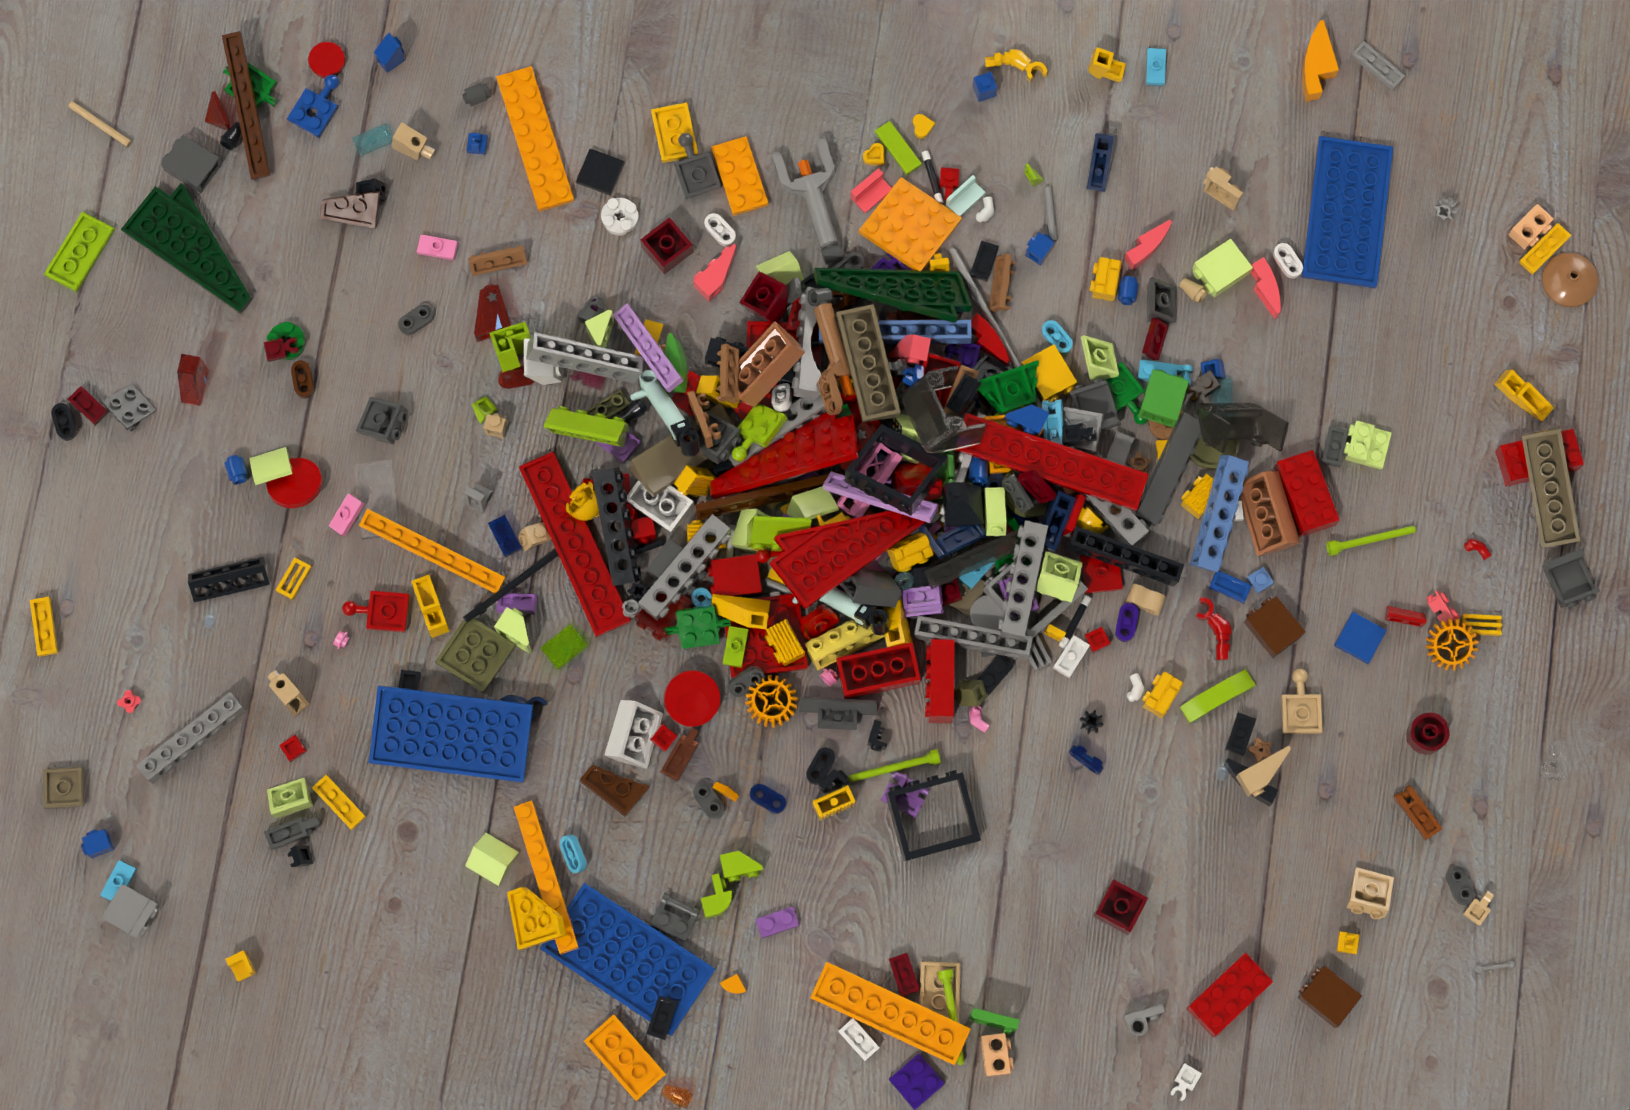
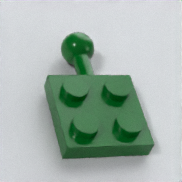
[1104,362,1148,425]

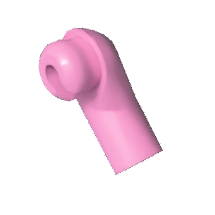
[969,706,990,733]

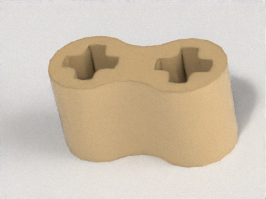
[1125,584,1166,616]

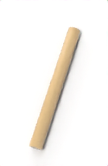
[68,101,132,147]

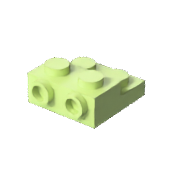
[1344,421,1392,470]

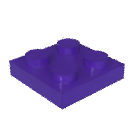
[888,1053,945,1110]

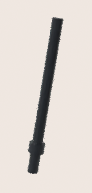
[463,549,559,623]

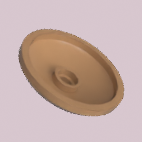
[1542,253,1599,307]

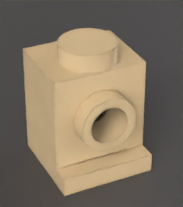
[483,413,509,439]

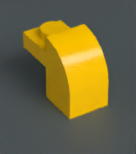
[1088,47,1126,83]

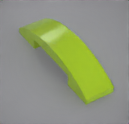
[1180,669,1256,724]

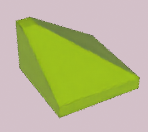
[1024,163,1044,186]
[472,396,498,424]

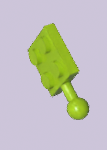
[732,403,788,462]

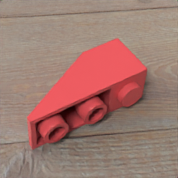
[693,244,736,302]
[887,335,931,364]

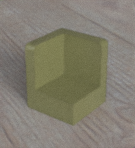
[954,680,987,707]

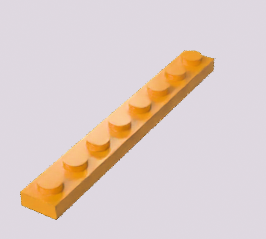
[359,509,506,593]
[514,800,579,955]

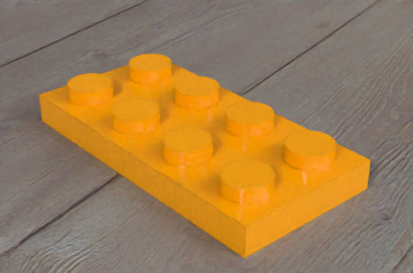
[711,136,768,216]
[584,1014,666,1101]

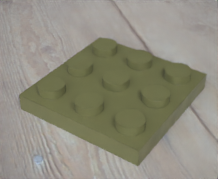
[435,618,516,694]

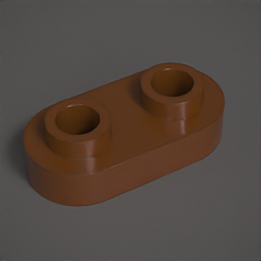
[291,360,314,398]

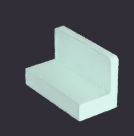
[946,175,986,217]

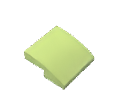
[250,447,293,485]

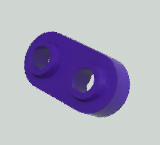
[1115,603,1139,642]

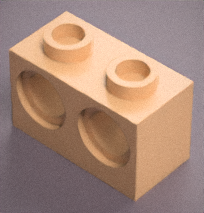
[1508,204,1554,250]
[980,1033,1013,1077]

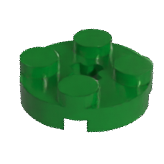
[267,322,306,361]

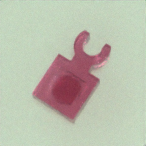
[570,370,604,390]

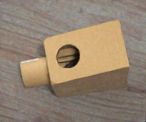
[392,122,435,160]
[268,670,309,716]

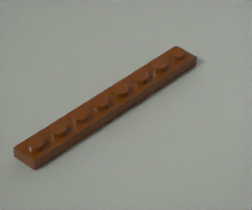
[222,31,271,180]
[695,471,844,521]

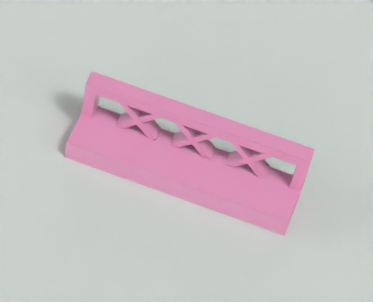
[836,443,903,518]

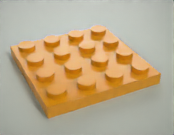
[858,177,962,272]

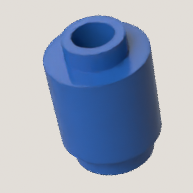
[1118,276,1138,305]
[224,455,248,485]
[968,457,988,487]

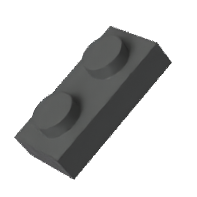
[1321,426,1348,468]

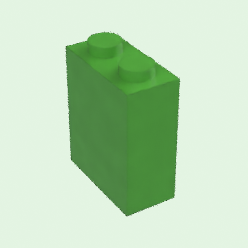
[1138,369,1189,428]

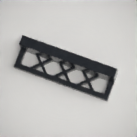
[188,556,270,603]

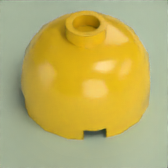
[566,482,599,521]
[1075,502,1109,535]

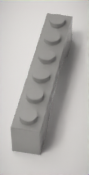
[792,287,821,400]

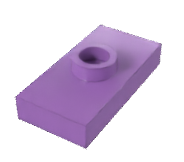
[496,593,538,614]

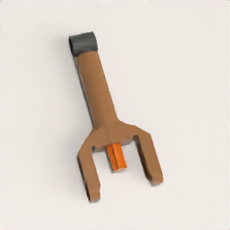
[807,288,855,415]

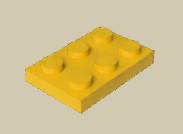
[651,102,698,163]

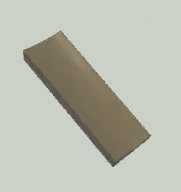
[836,304,901,422]
[629,403,742,497]
[1521,427,1580,548]

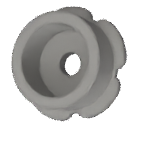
[622,599,641,618]

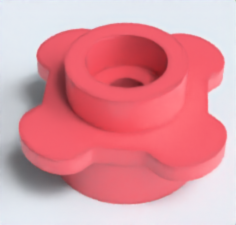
[117,690,141,713]

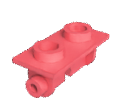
[1426,591,1460,625]

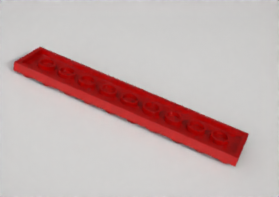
[954,413,1149,511]
[519,452,631,638]

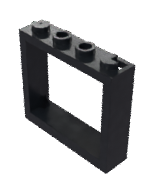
[845,424,948,516]
[885,770,981,861]

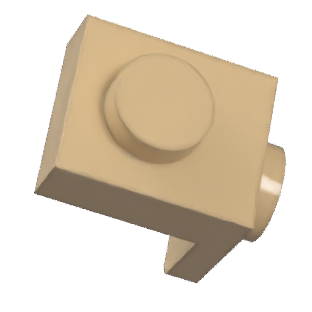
[517,522,551,551]

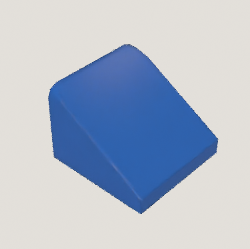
[1201,359,1225,380]

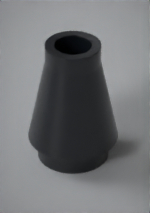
[220,122,242,150]
[619,399,648,424]

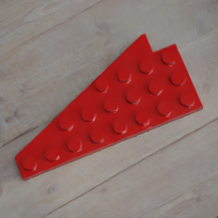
[710,408,858,500]
[769,511,926,609]

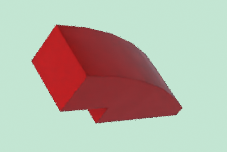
[971,313,1009,366]

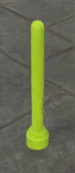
[1326,526,1416,556]
[848,749,941,782]
[937,969,965,1065]

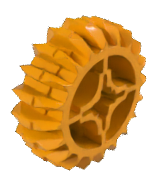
[1425,618,1479,671]
[745,675,798,728]

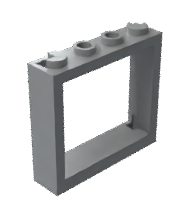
[983,541,1088,638]

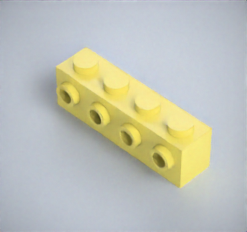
[805,619,885,671]

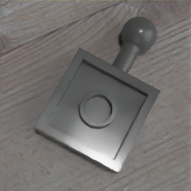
[674,133,721,199]

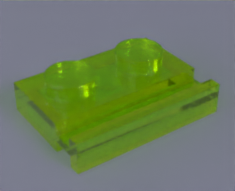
[540,624,588,670]

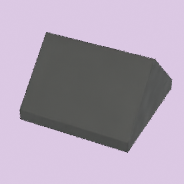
[1147,277,1176,323]

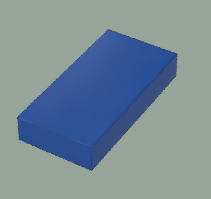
[1209,570,1252,604]

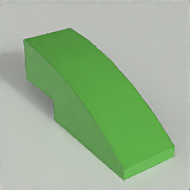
[664,333,688,393]

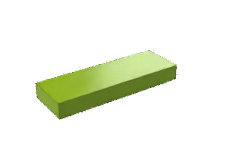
[874,121,922,176]

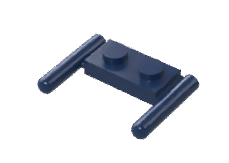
[918,524,986,559]

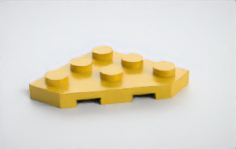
[507,887,566,950]

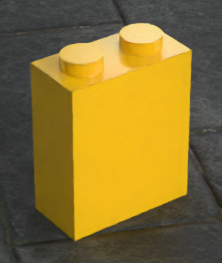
[1021,344,1077,402]

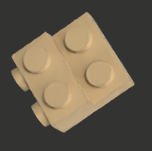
[1203,166,1243,211]
[1346,867,1394,919]

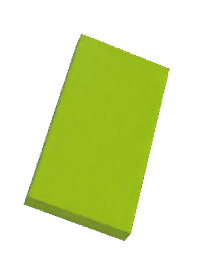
[44,212,115,293]

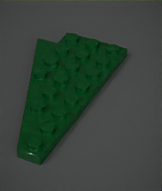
[121,183,252,314]
[813,268,972,323]

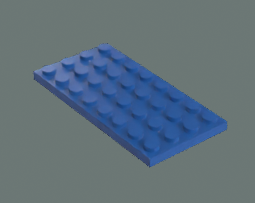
[1301,136,1393,289]
[369,685,533,782]
[540,883,716,1036]

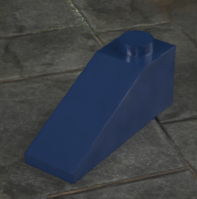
[1087,132,1117,192]
[1042,491,1076,551]

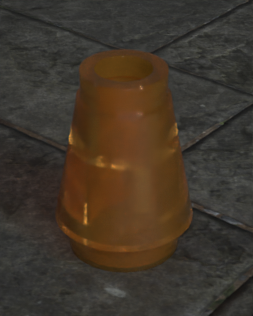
[661,1084,692,1108]

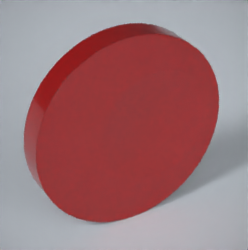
[266,458,323,508]
[664,670,720,727]

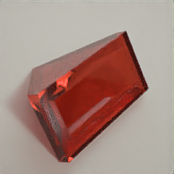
[205,91,231,131]

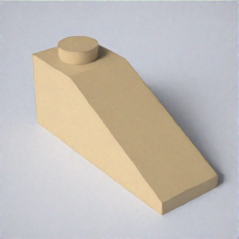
[1236,746,1291,797]

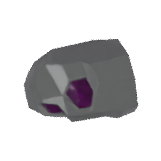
[578,296,605,324]

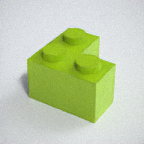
[489,321,531,372]

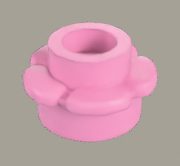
[333,631,350,649]
[820,669,838,686]

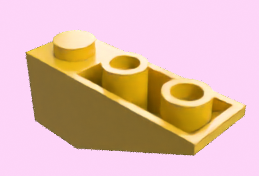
[883,588,913,647]
[712,594,770,629]

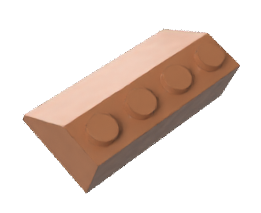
[738,322,805,407]
[1239,471,1300,556]

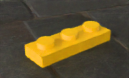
[1519,223,1571,275]
[30,596,58,657]
[312,775,366,830]

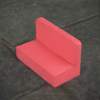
[850,168,892,213]

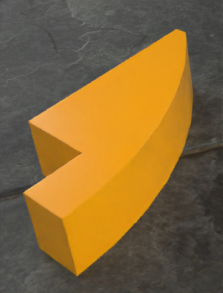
[1302,20,1339,102]

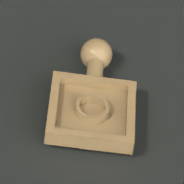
[1281,669,1322,734]

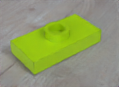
[722,626,748,668]

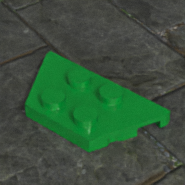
[978,360,1039,413]

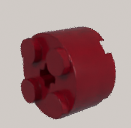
[1406,712,1450,755]

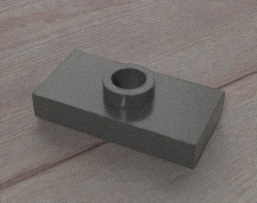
[786,277,802,309]

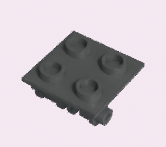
[102,384,156,431]

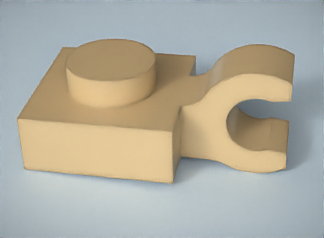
[1462,891,1494,926]

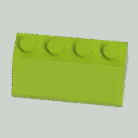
[544,406,629,447]

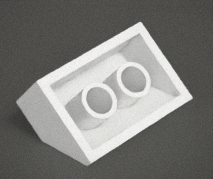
[626,480,694,532]
[605,700,663,769]

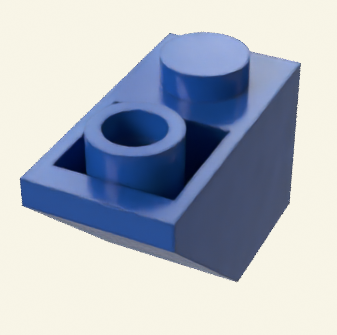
[374,32,405,73]
[1003,405,1049,435]

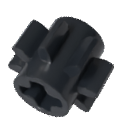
[627,581,650,603]
[1079,710,1104,735]

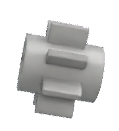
[1434,196,1459,220]

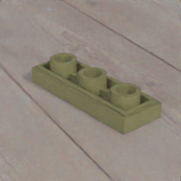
[586,389,630,419]

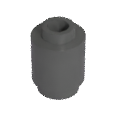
[462,83,491,106]

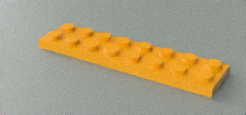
[496,66,574,212]
[810,962,971,1065]

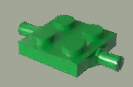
[223,63,278,109]
[665,605,731,649]

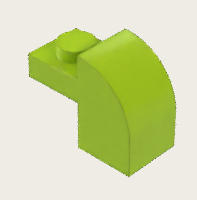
[701,873,732,919]

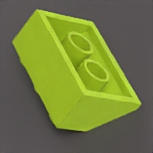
[747,516,811,551]

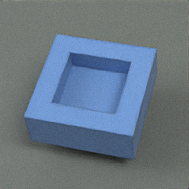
[1247,567,1274,594]

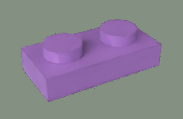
[756,907,799,939]

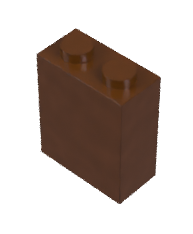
[1244,596,1305,658]
[1298,965,1362,1028]

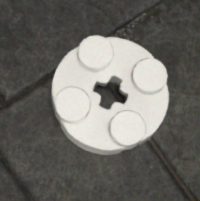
[601,198,639,236]

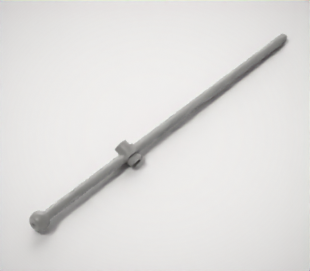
[949,248,1089,504]

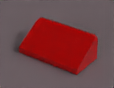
[1385,606,1427,627]

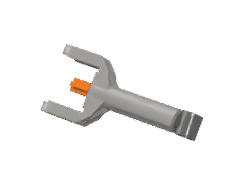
[771,137,844,265]

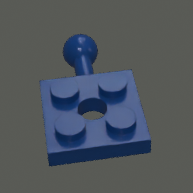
[287,75,339,138]

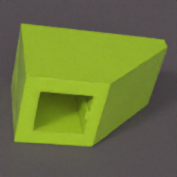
[720,851,763,882]

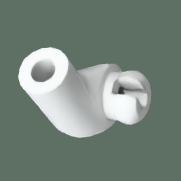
[976,197,994,222]
[1127,673,1144,702]

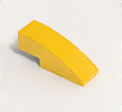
[1494,369,1554,422]
[411,575,450,638]

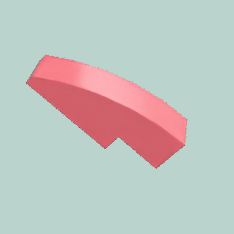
[1124,220,1172,270]
[1251,257,1281,319]

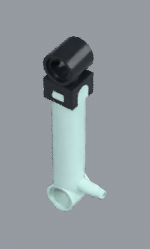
[630,370,700,457]
[792,588,890,635]

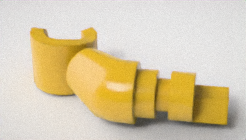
[985,49,1047,82]

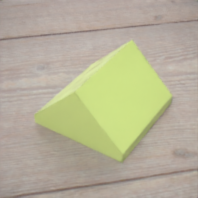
[756,251,804,285]
[585,310,614,348]
[1081,335,1119,382]
[787,486,839,519]
[267,778,313,819]
[465,833,519,886]

